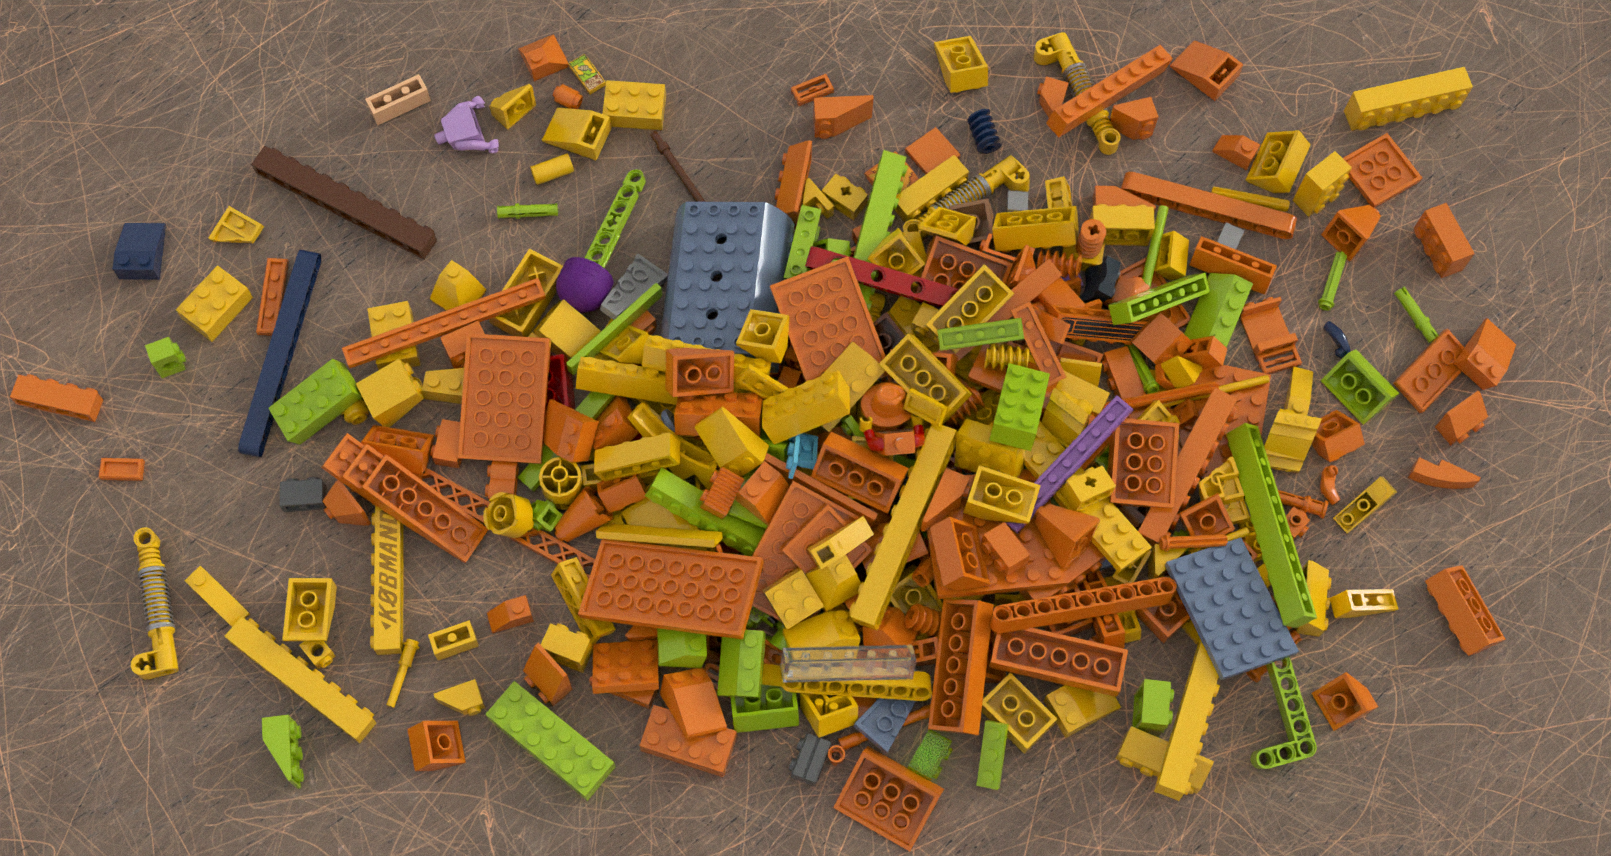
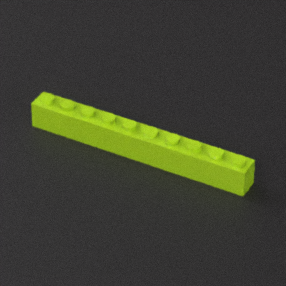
[853,150,908,311]
[1226,423,1317,628]

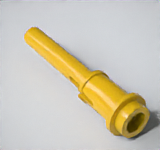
[386,639,420,708]

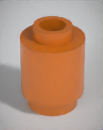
[553,84,583,109]

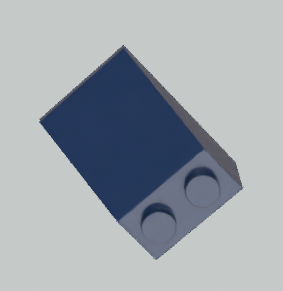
[112,223,166,280]

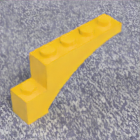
[627,403,720,490]

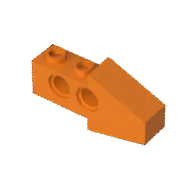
[1078,570,1125,648]

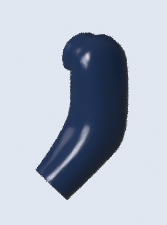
[1324,321,1351,359]

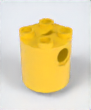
[539,457,584,510]

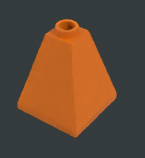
[1321,205,1381,262]
[1034,504,1100,569]

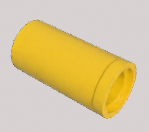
[530,153,574,185]

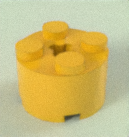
[483,492,534,538]

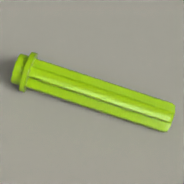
[1318,251,1347,311]
[1124,343,1159,394]

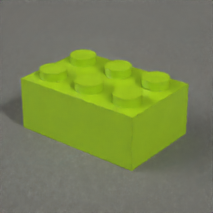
[1132,679,1174,738]

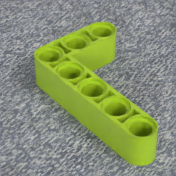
[1250,657,1317,769]

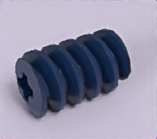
[967,109,1001,154]

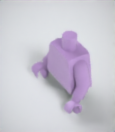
[434,96,499,154]

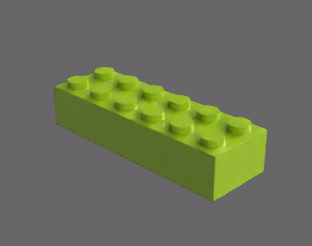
[485,681,616,801]

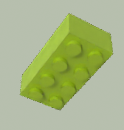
[268,359,362,445]
[989,363,1050,451]

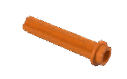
[1159,534,1228,552]

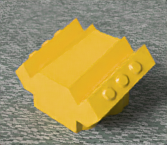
[1041,388,1094,449]
[1264,408,1322,473]

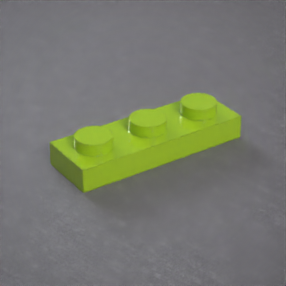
[976,720,1009,790]

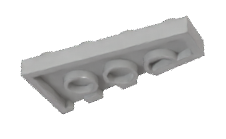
[600,254,668,320]

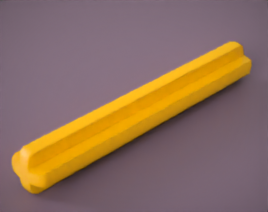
[1211,186,1290,212]

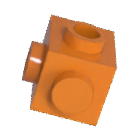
[1286,507,1310,540]

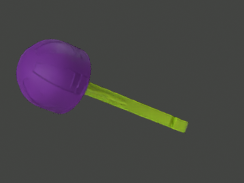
[556,169,646,313]

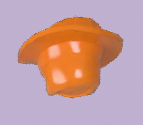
[860,382,911,428]

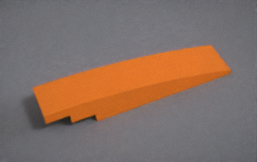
[321,433,488,563]

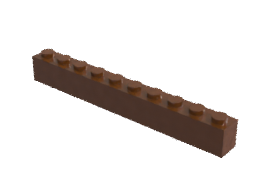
[251,146,437,260]

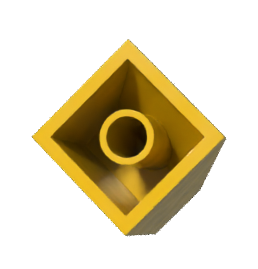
[532,299,601,360]
[356,359,423,427]

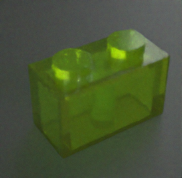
[908,729,953,781]

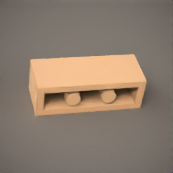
[365,74,431,126]

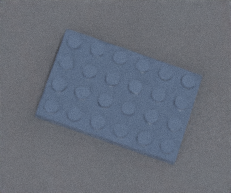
[1165,538,1299,680]

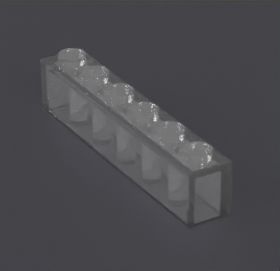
[780,645,916,682]

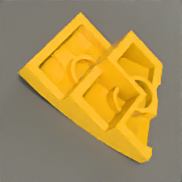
[1198,456,1250,525]

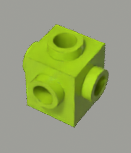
[531,499,563,532]

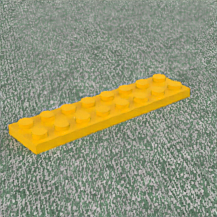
[1024,421,1152,572]

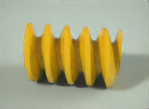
[984,343,1029,371]

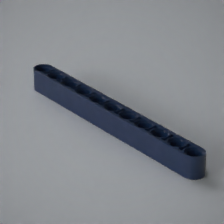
[238,249,321,457]

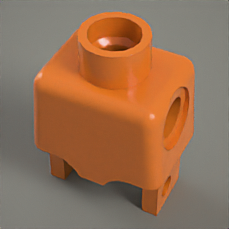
[1031,277,1102,312]

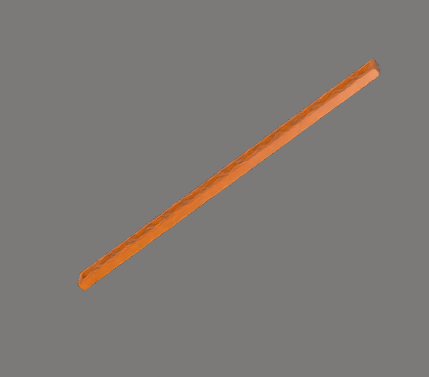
[415,468,595,579]

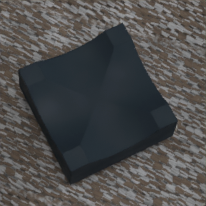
[1079,256,1121,304]

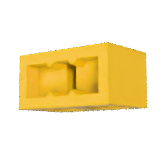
[1045,176,1072,208]

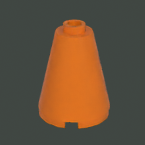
[554,486,613,542]

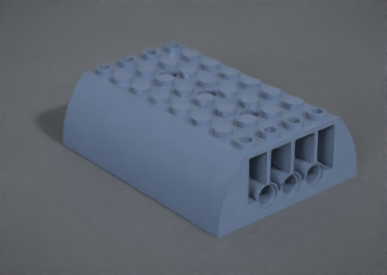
[660,202,794,373]

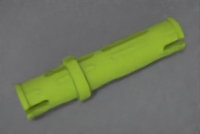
[497,203,558,219]
[1394,286,1439,343]

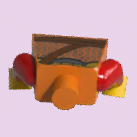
[859,413,925,455]

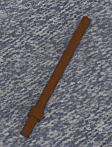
[650,131,706,202]

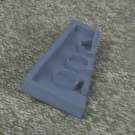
[854,665,917,755]

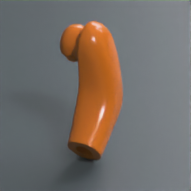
[1320,465,1341,506]

